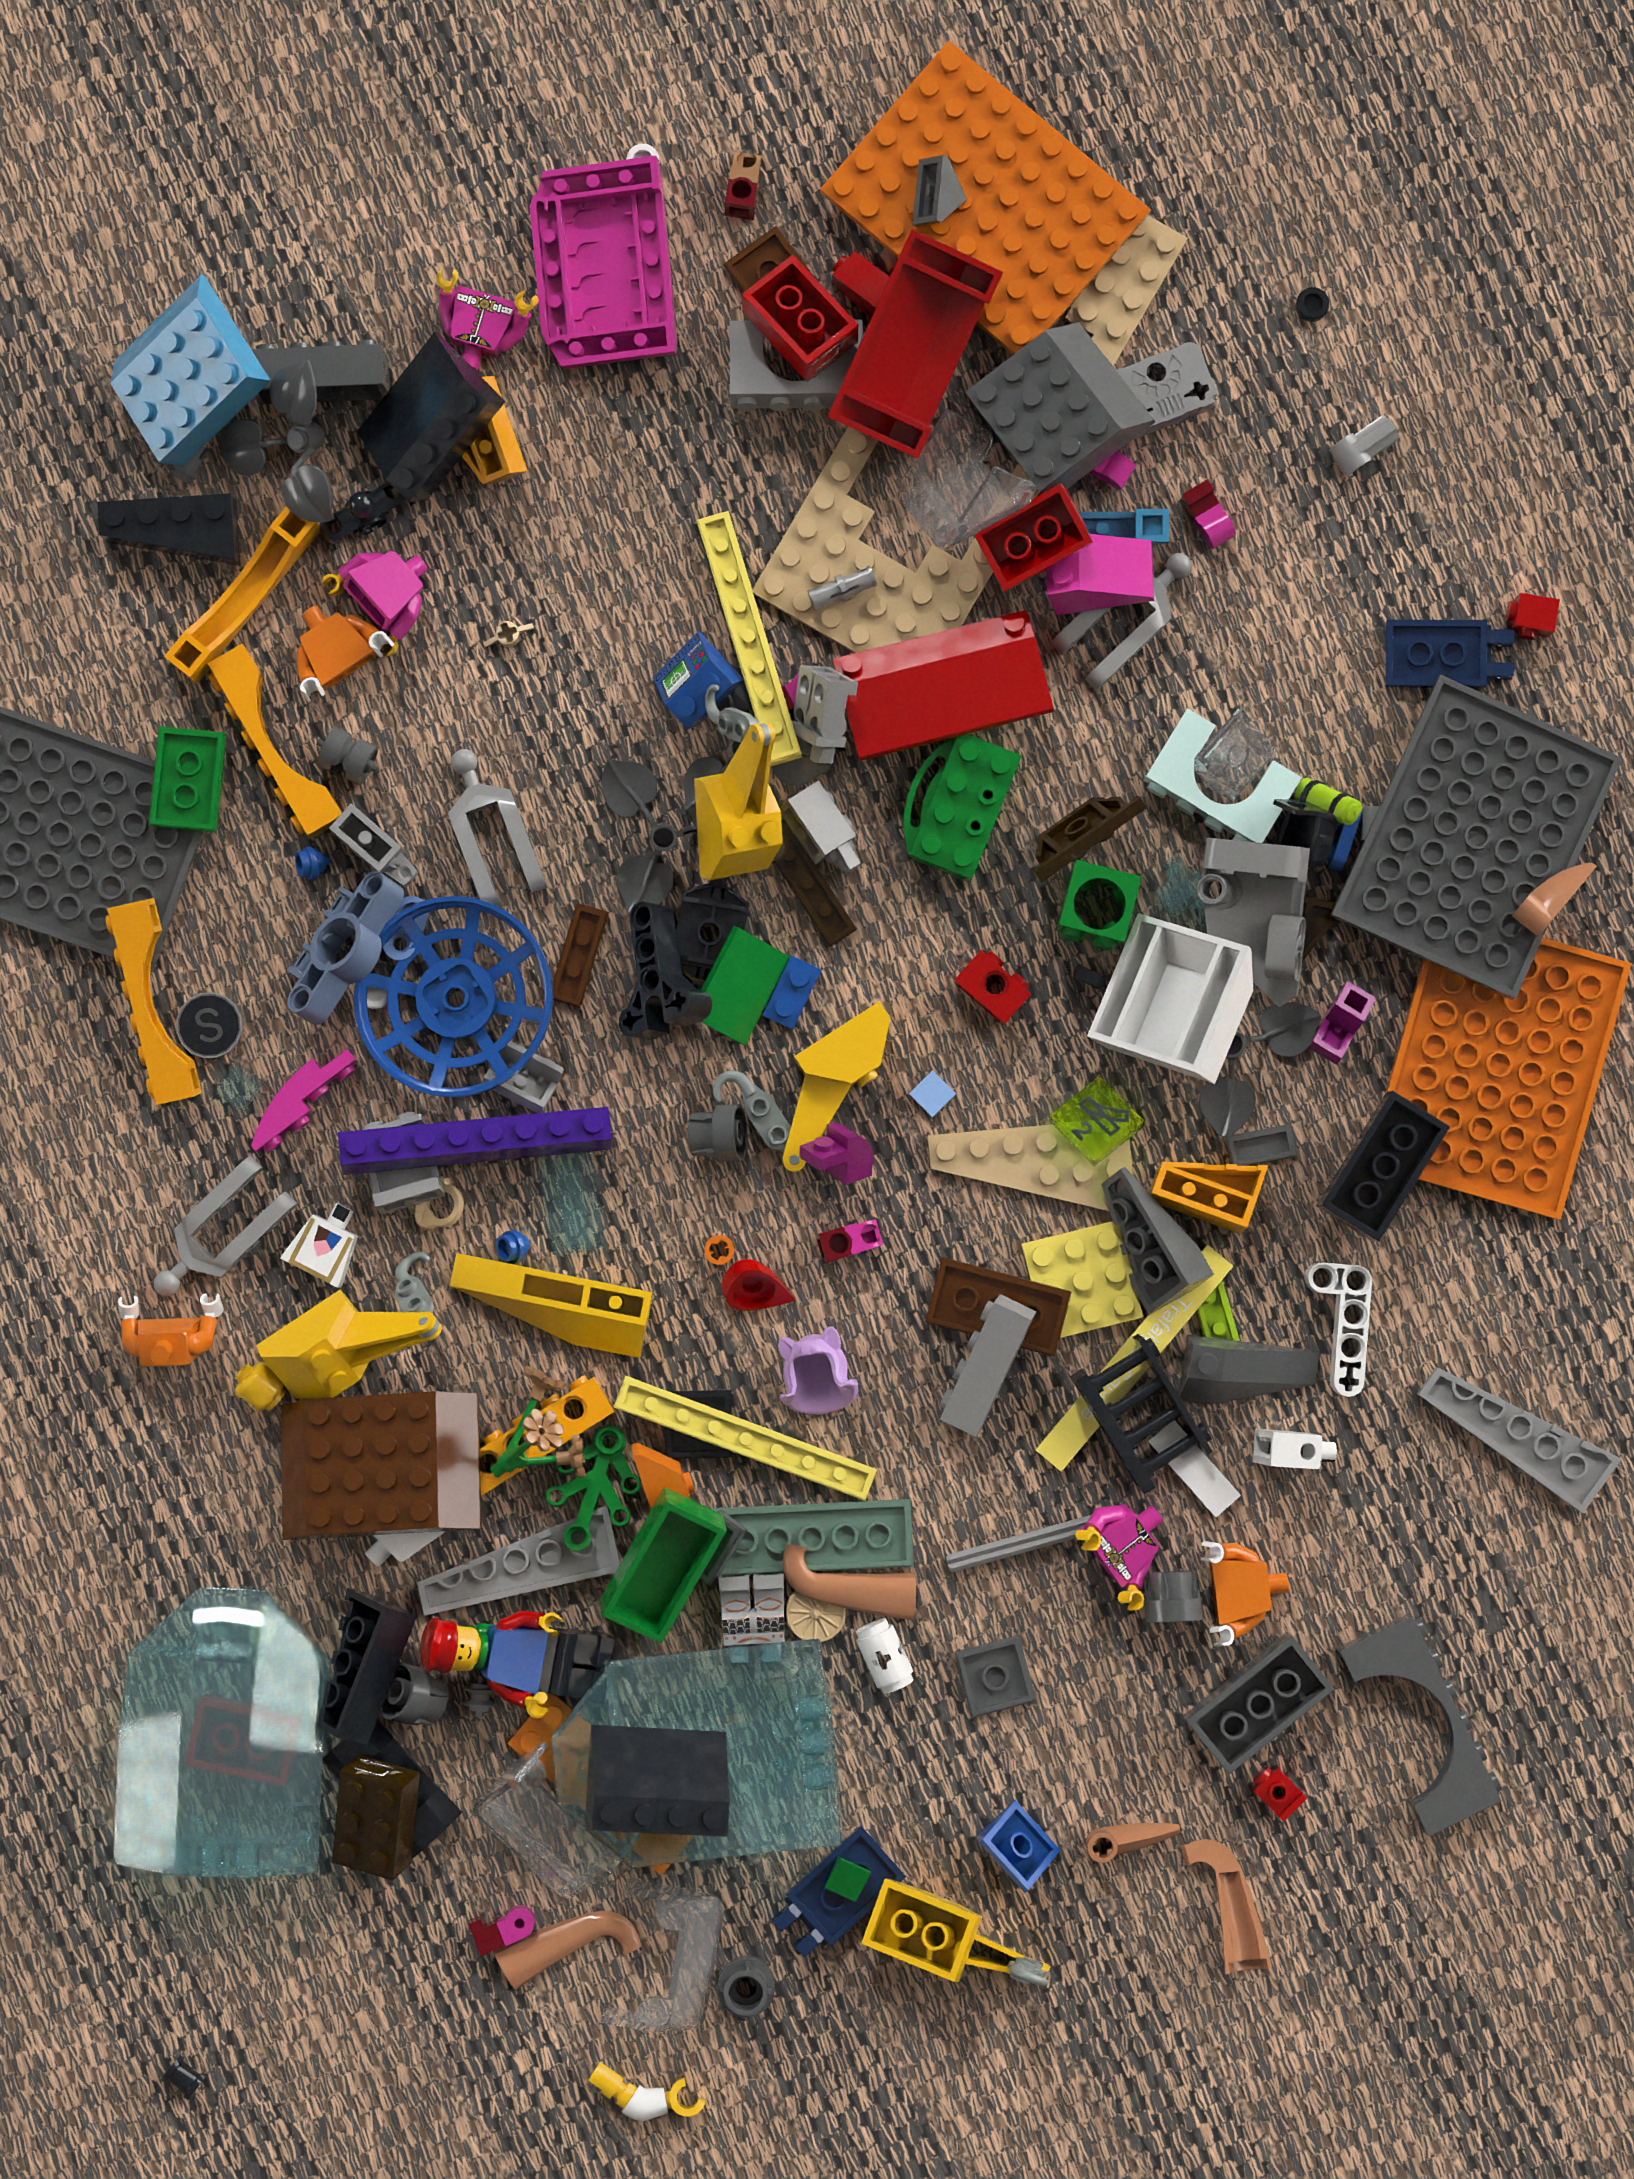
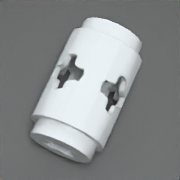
[856,1618,914,1694]

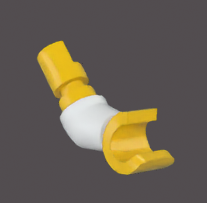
[588,2062,706,2122]

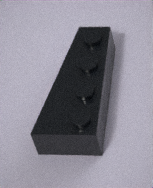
[97,493,240,566]
[317,1588,417,1745]

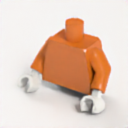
[297,605,394,702]
[118,1293,223,1367]
[1201,1541,1289,1647]

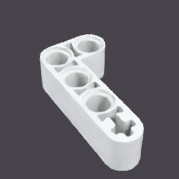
[1304,1263,1372,1397]

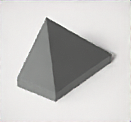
[912,155,967,227]

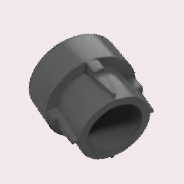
[687,1104,748,1162]
[1144,1570,1203,1623]
[380,1662,449,1726]
[717,1955,775,2019]

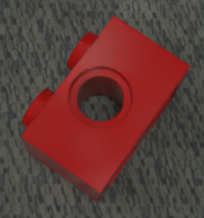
[954,950,1031,1026]

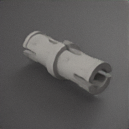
[807,566,877,611]

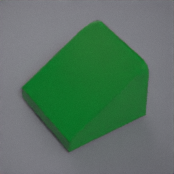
[824,1856,871,1902]

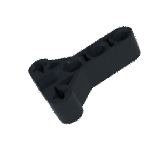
[619,901,712,1040]

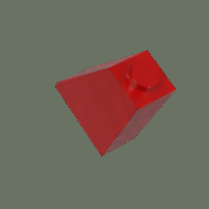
[832,251,889,319]

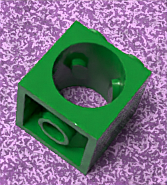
[1055,859,1142,951]

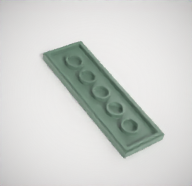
[709,1499,914,1576]

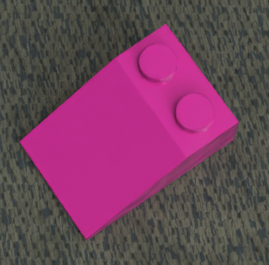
[1046,534,1154,615]

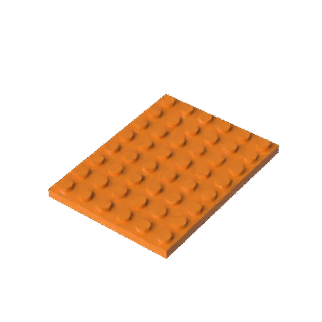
[820,40,1151,355]
[1385,938,1632,1220]

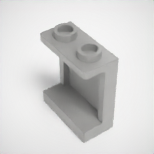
[363,1112,445,1215]

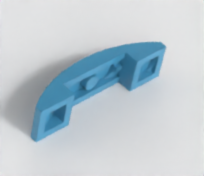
[1079,509,1169,545]

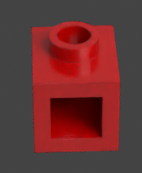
[1506,593,1560,640]

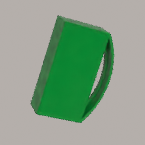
[903,734,1022,883]

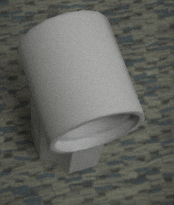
[1329,415,1400,477]

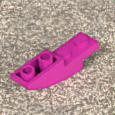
[251,1049,359,1153]

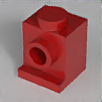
[1251,1765,1307,1822]

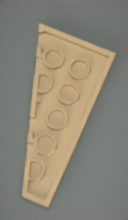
[928,1120,1133,1211]

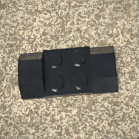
[322,1719,462,1859]

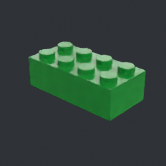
[600,1487,727,1644]

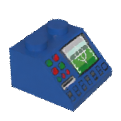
[653,631,744,729]

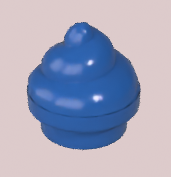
[295,846,331,880]
[496,1230,531,1264]

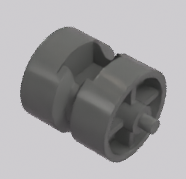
[316,726,379,786]

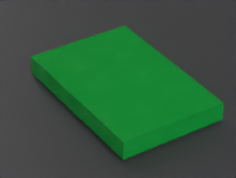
[148,726,227,833]
[700,926,790,1046]

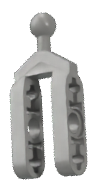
[1050,553,1192,691]
[448,749,548,907]
[153,1155,298,1297]

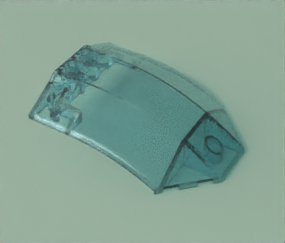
[113,1587,331,1878]
[551,1638,841,1869]

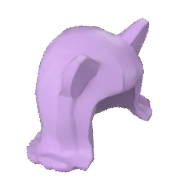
[778,1326,859,1415]

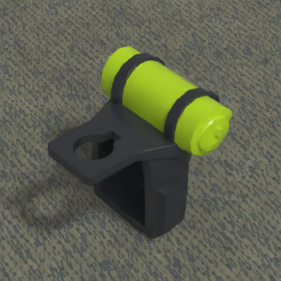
[1273,777,1363,867]

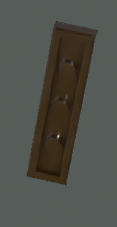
[773,819,857,948]

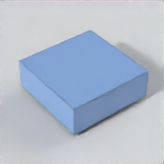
[909,1070,956,1117]

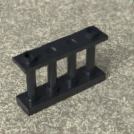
[1070,1334,1213,1495]

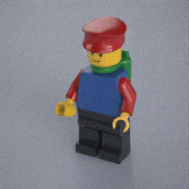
[420,1610,615,1718]

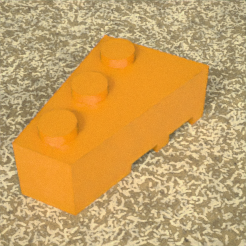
[462,376,528,484]
[1149,1162,1268,1234]

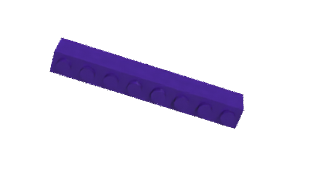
[338,1107,612,1175]

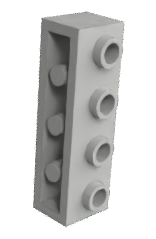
[939,1294,1036,1437]

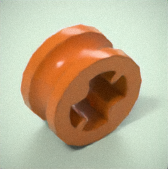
[704,1235,734,1265]

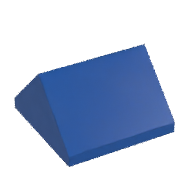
[977,1800,1060,1893]

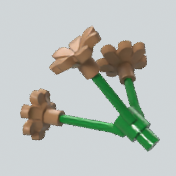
[490,1366,586,1478]

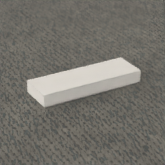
[1148,1420,1241,1517]

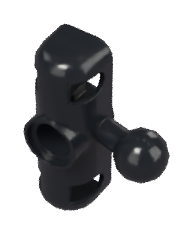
[319,482,416,551]

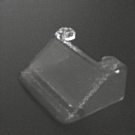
[898,409,1037,550]

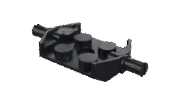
[676,877,750,990]

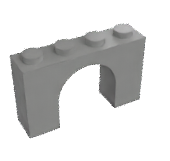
[730,320,863,412]

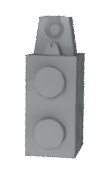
[780,781,860,875]
[329,803,418,887]

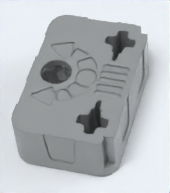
[1116,342,1218,439]

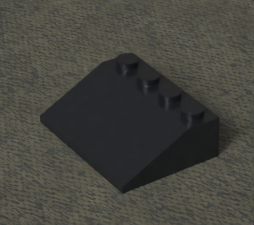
[357,332,506,502]
[584,1725,730,1837]

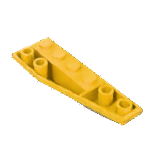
[450,1253,654,1358]

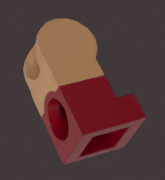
[725,151,761,220]

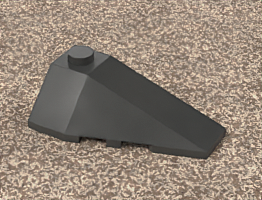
[1101,1167,1214,1314]
[1178,1334,1320,1405]

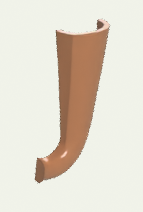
[782,1544,916,1620]
[1182,1839,1272,1974]
[494,1911,642,1990]

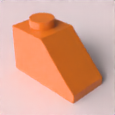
[631,1442,695,1509]

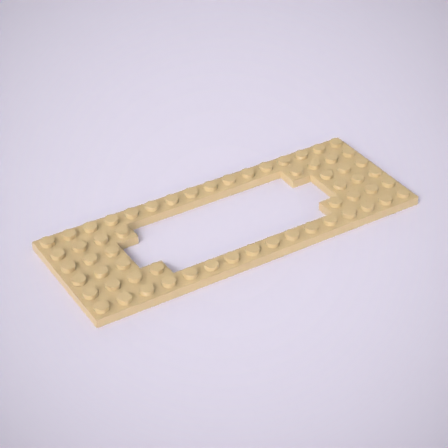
[752,215,1188,653]

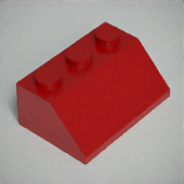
[973,483,1093,592]

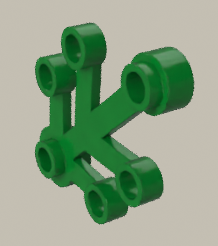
[546,1425,641,1552]

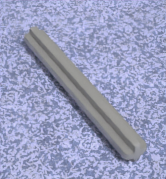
[946,1515,1091,1572]

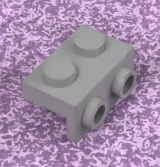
[482,1041,564,1113]

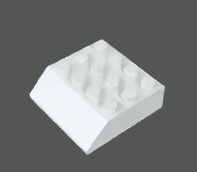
[1087,913,1253,1084]

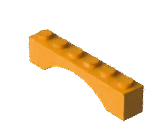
[164,506,320,684]
[207,644,342,839]
[106,898,202,1105]

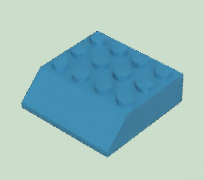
[110,275,271,466]

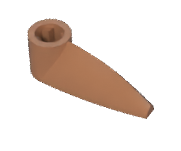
[1512,862,1597,937]
[1085,1823,1181,1863]

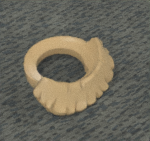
[414,1176,464,1232]

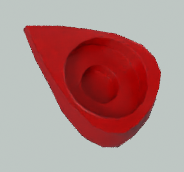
[721,1259,795,1311]

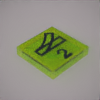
[1049,1076,1145,1166]

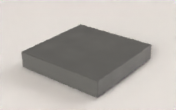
[954,1635,1037,1718]

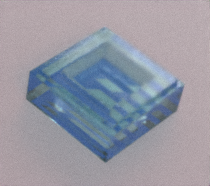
[216,1066,263,1112]

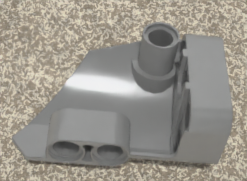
[1197,837,1310,1007]

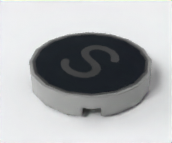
[176,992,244,1059]

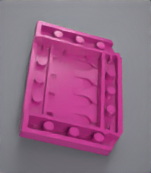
[530,155,678,369]

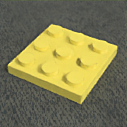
[1021,1221,1143,1338]

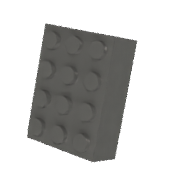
[965,322,1155,494]

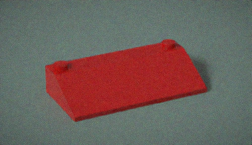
[827,229,1003,459]
[833,610,1054,761]

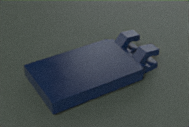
[1385,619,1514,688]
[772,1825,906,1957]

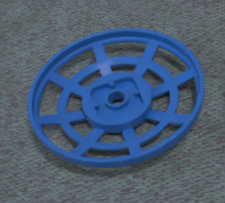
[353,896,554,1098]

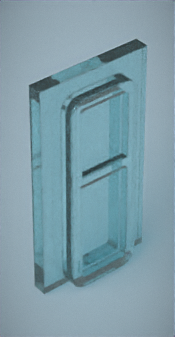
[537,1151,606,1256]

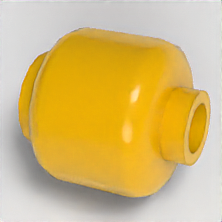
[234,1362,286,1412]

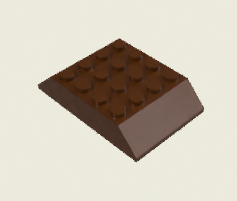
[281,1391,482,1540]

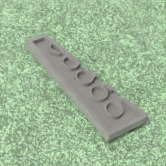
[1417,1367,1621,1513]
[417,1505,621,1616]

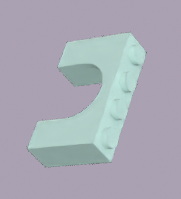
[1143,708,1302,843]

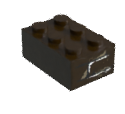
[332,1755,420,1881]

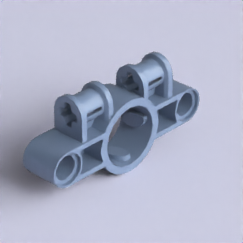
[287,871,404,1025]

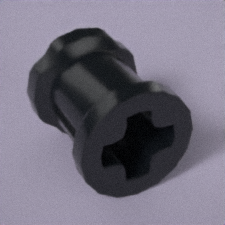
[161,2054,207,2100]

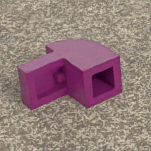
[1308,981,1376,1065]
[799,1123,873,1185]

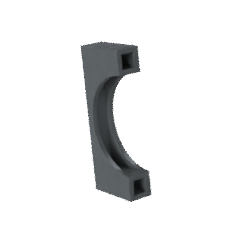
[1336,1614,1502,1837]

